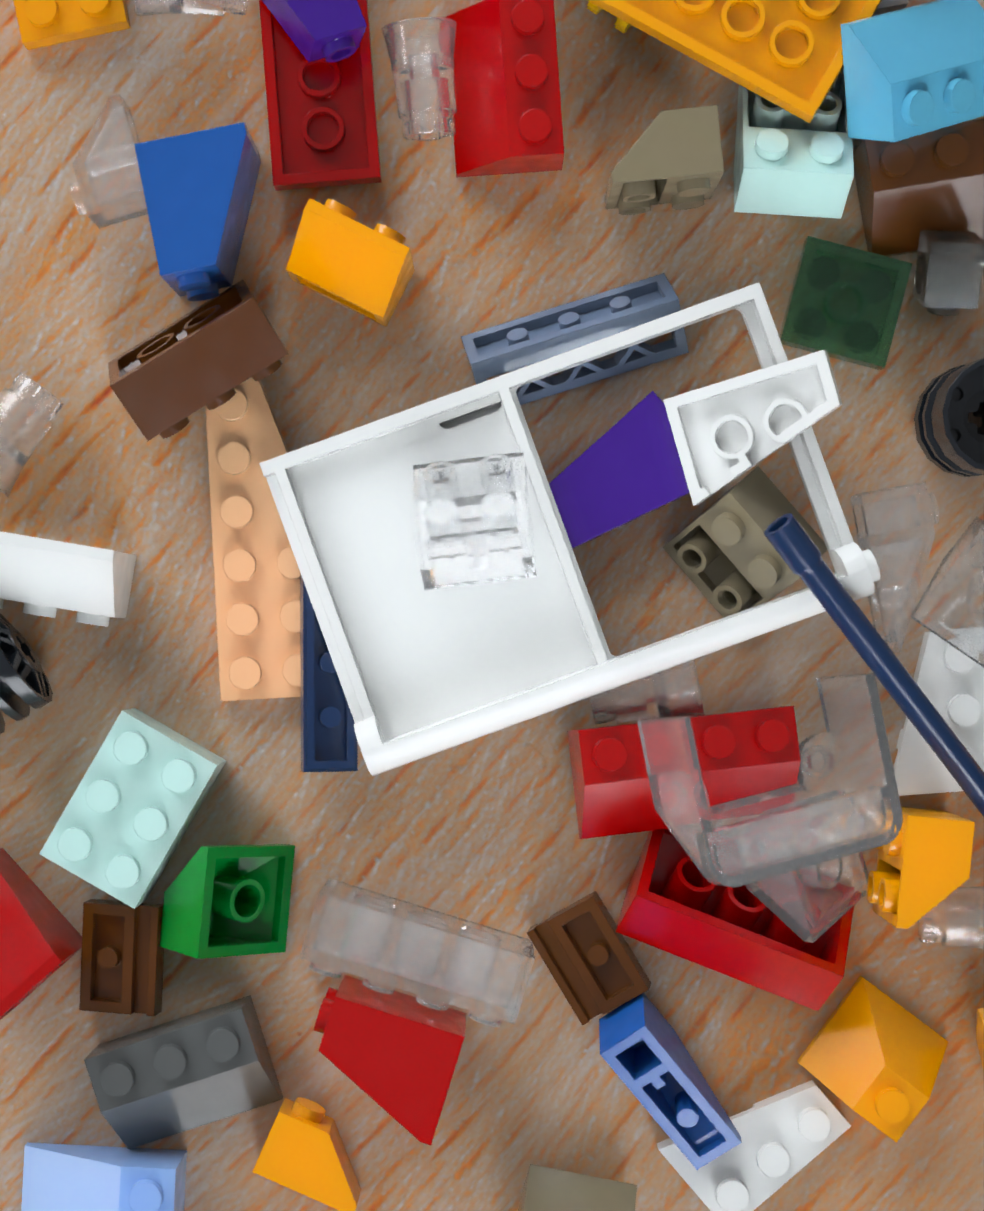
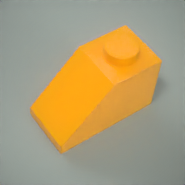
[252,1097,361,1211]

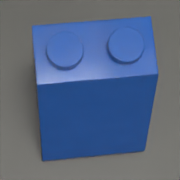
[134,122,261,301]

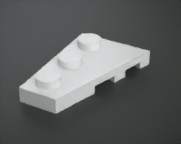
[663,350,842,506]
[884,628,984,797]
[657,1080,851,1211]

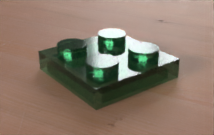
[779,236,912,370]

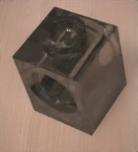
[912,230,984,316]

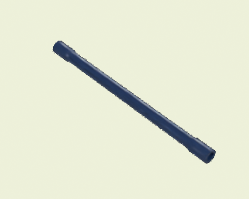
[764,513,984,817]

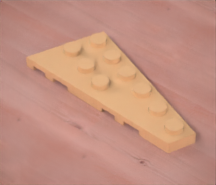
[205,378,301,701]

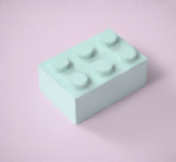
[39,708,226,909]

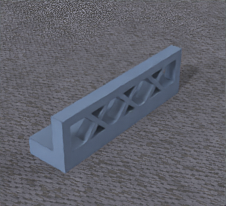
[461,273,689,405]

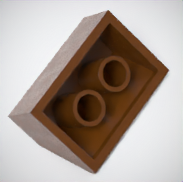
[853,119,984,260]
[108,279,289,441]

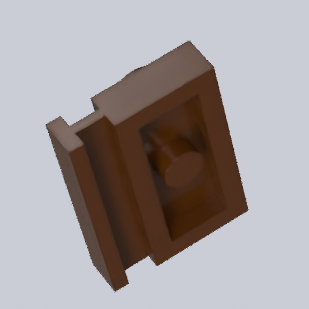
[527,891,651,1026]
[79,899,164,1017]

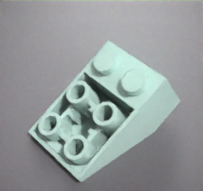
[734,68,854,219]

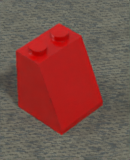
[0,848,82,1020]
[314,975,467,1145]

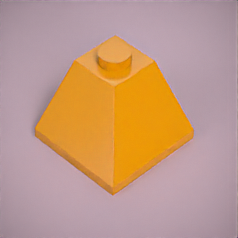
[797,975,948,1143]

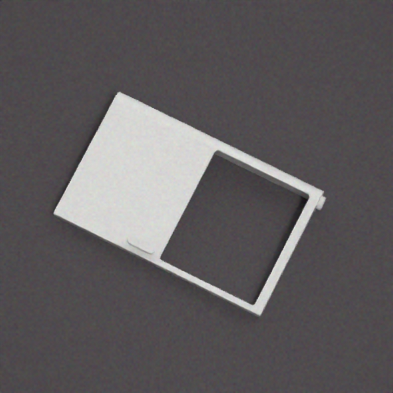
[259,282,881,776]

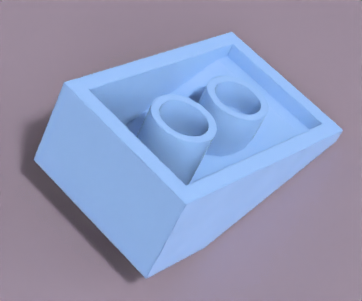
[21,1142,187,1211]

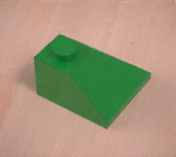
[159,844,295,959]

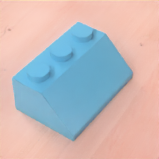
[840,0,984,142]

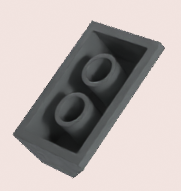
[84,995,283,1149]

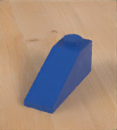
[599,993,742,1170]

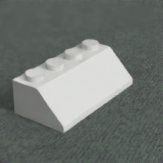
[0,531,137,627]

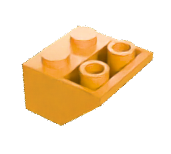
[286,198,415,327]
[866,805,975,929]

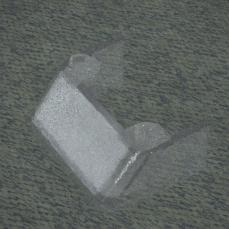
[637,673,903,887]

